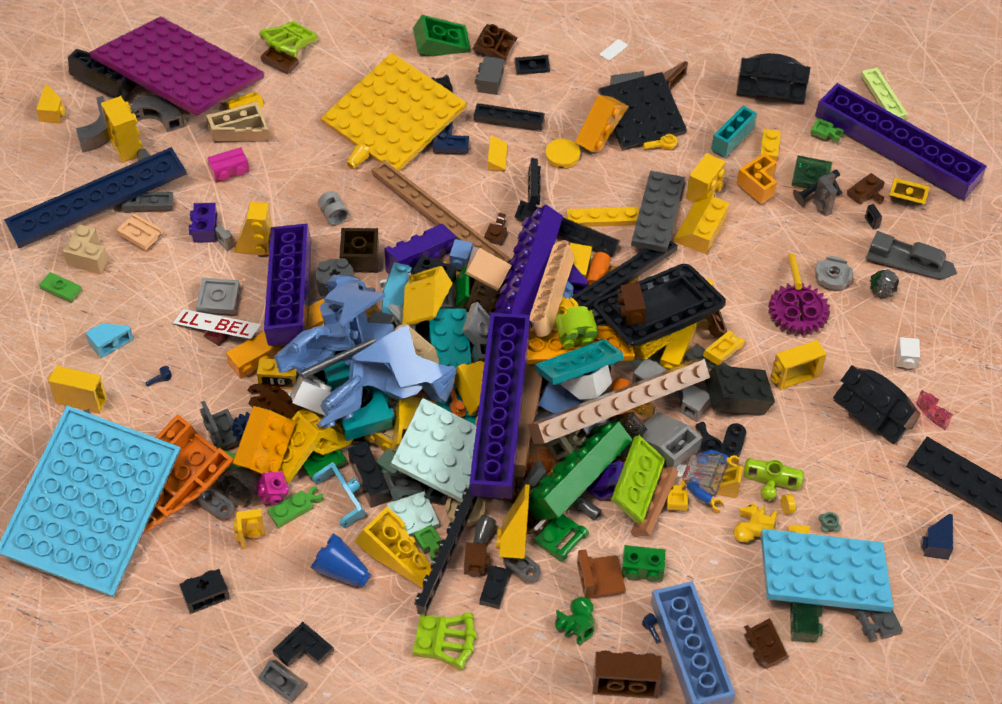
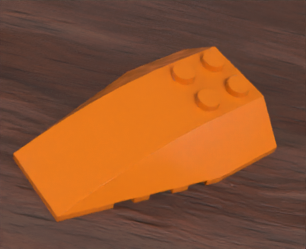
[142,414,234,535]

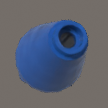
[310,533,372,588]

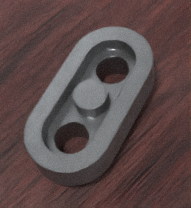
[198,488,235,520]
[504,555,541,583]

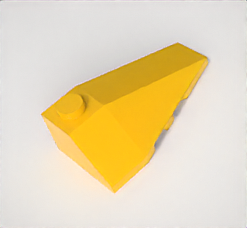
[354,506,432,588]

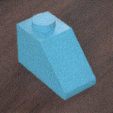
[86,323,134,358]

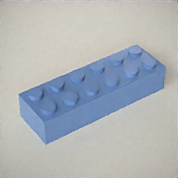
[650,581,735,704]

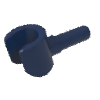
[145,366,172,387]
[642,613,661,644]

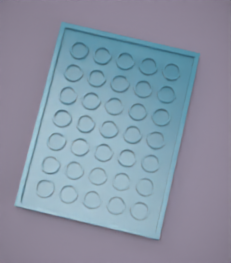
[0,405,181,598]

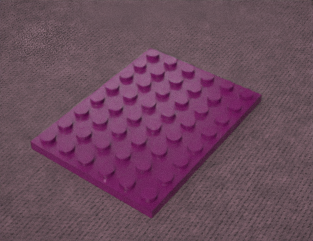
[90,16,264,116]

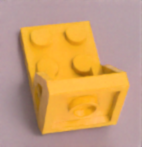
[278,408,354,483]

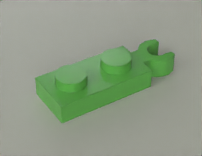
[267,486,324,528]

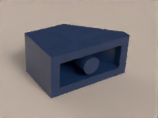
[920,514,953,560]

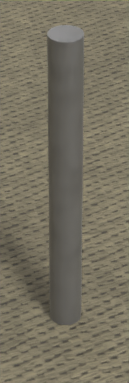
[301,337,376,378]

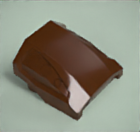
[472,24,518,62]

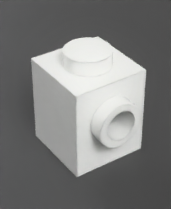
[896,337,920,369]

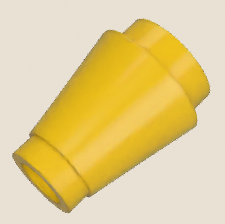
[346,143,370,169]

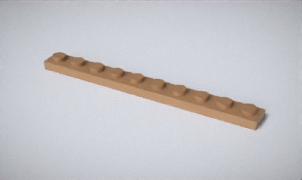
[372,160,511,264]

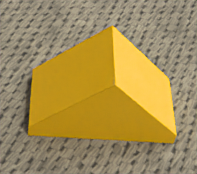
[706,465,743,498]

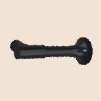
[793,169,843,206]

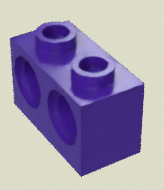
[189,203,218,243]
[587,461,624,501]

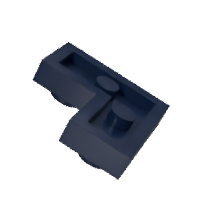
[433,122,469,154]

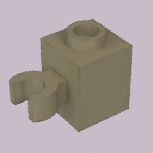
[545,429,586,460]

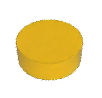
[781,494,796,515]

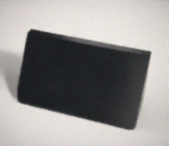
[514,55,550,75]

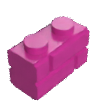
[207,147,249,182]

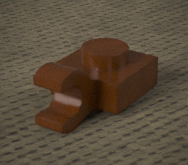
[484,212,507,246]

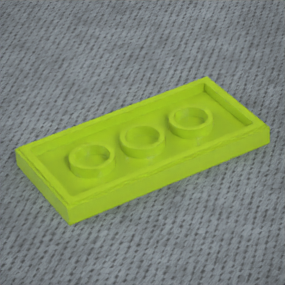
[611,435,666,524]

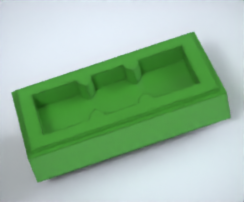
[39,272,82,303]

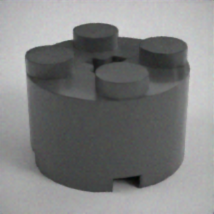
[316,258,354,297]

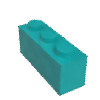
[711,105,757,158]

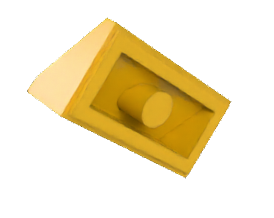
[224,91,264,110]
[488,136,508,171]

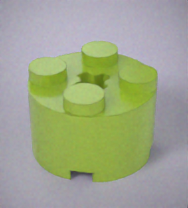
[555,306,598,349]

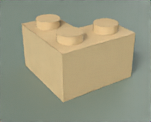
[63,224,108,274]

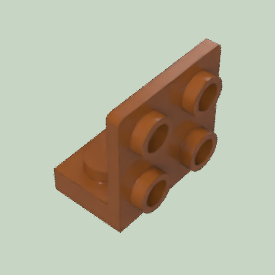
[577,549,626,599]

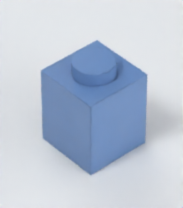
[449,239,473,270]

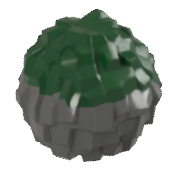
[870,269,899,299]

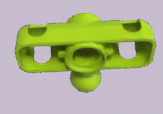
[743,458,804,501]

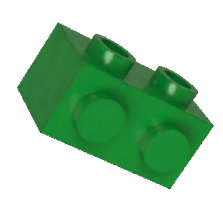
[622,545,666,582]

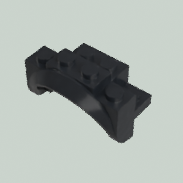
[736,53,811,103]
[833,365,921,444]

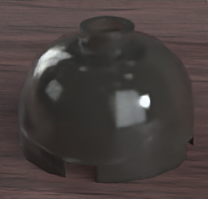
[217,467,259,508]

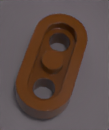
[706,310,727,337]

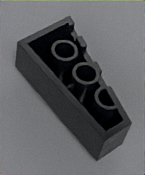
[68,49,138,99]

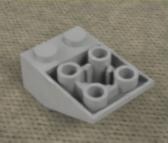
[630,412,702,469]

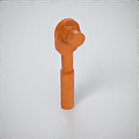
[450,385,466,418]

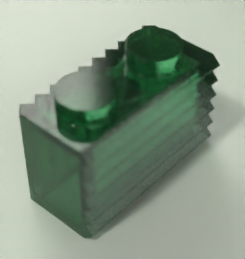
[790,602,823,643]

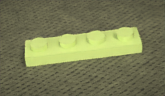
[861,68,908,120]

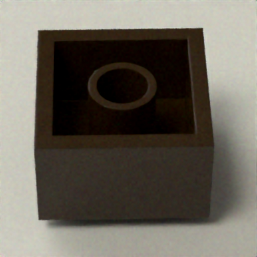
[339,228,379,271]

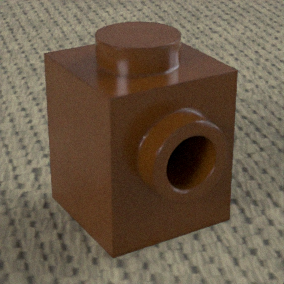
[464,542,490,577]

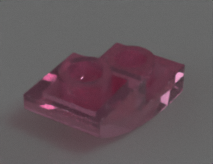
[916,390,953,430]

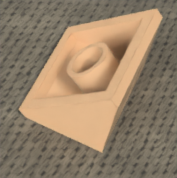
[465,246,512,291]

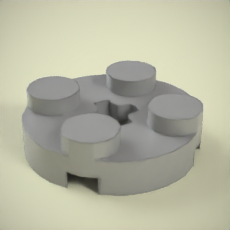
[815,256,853,291]

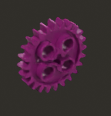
[768,283,830,336]

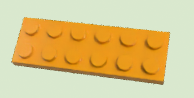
[527,326,635,364]

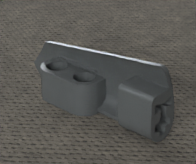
[866,231,957,280]

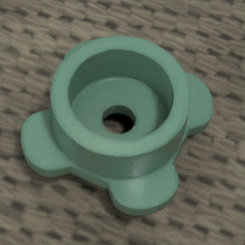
[818,512,841,532]

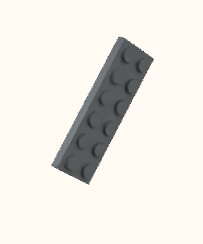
[631,171,685,253]

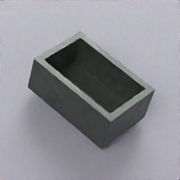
[705,365,775,415]

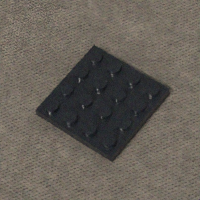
[598,72,687,151]

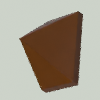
[663,61,688,91]

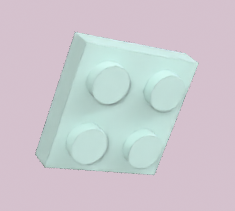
[387,491,440,537]

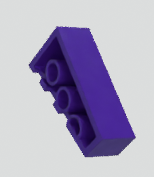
[384,223,457,275]

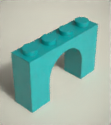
[323,361,395,441]

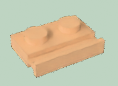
[117,214,163,250]

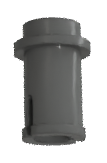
[575,496,602,521]

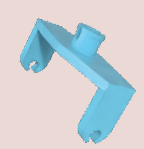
[382,262,412,323]
[312,462,367,528]

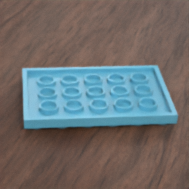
[760,529,893,613]

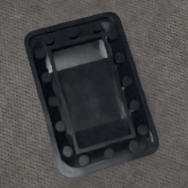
[594,264,726,346]

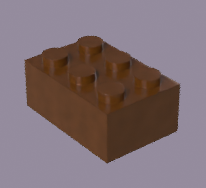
[592,650,662,699]

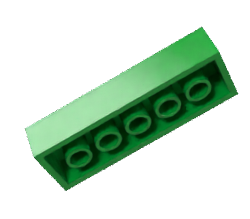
[528,421,632,520]

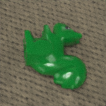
[555,597,595,645]

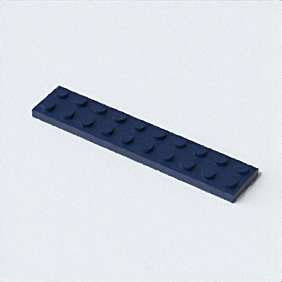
[4,147,187,248]

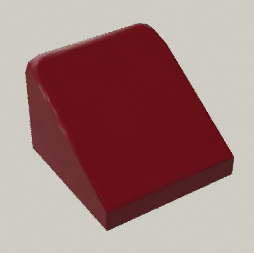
[204,331,229,346]

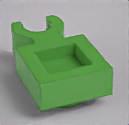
[810,118,844,143]
[414,524,442,560]

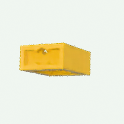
[770,340,827,390]

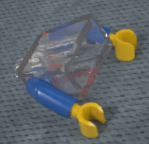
[677,449,739,513]

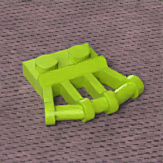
[259,21,318,58]
[413,612,477,671]

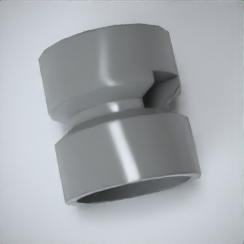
[318,191,349,225]

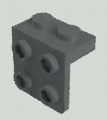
[199,400,240,450]

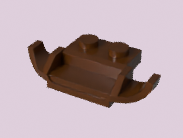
[247,383,304,420]

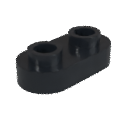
[723,423,746,458]

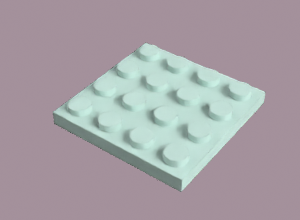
[389,398,476,503]

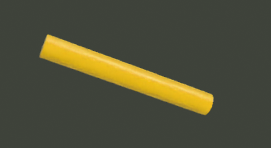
[788,253,803,290]

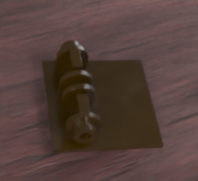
[462,279,501,316]

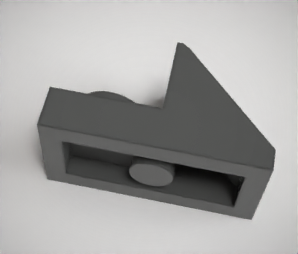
[383,473,423,502]

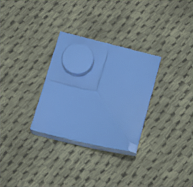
[538,381,584,414]

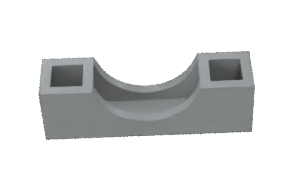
[632,359,710,422]

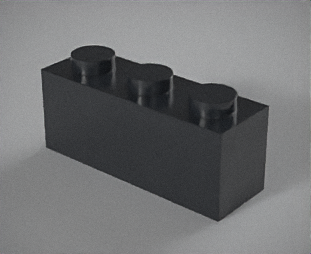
[348,441,390,508]

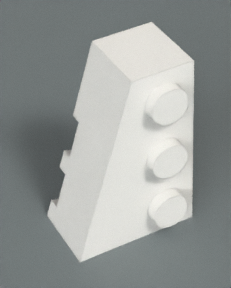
[290,374,332,416]

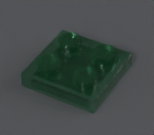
[791,155,832,188]

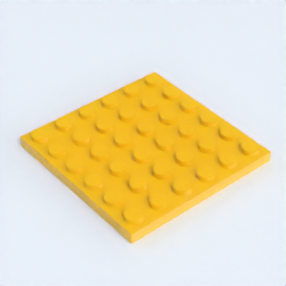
[321,52,467,171]

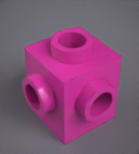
[257,472,289,505]

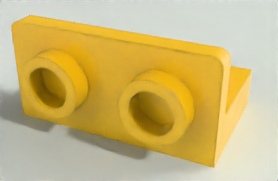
[233,509,265,549]

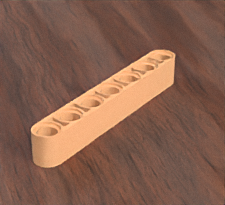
[530,240,574,337]

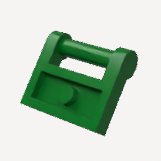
[535,514,589,562]

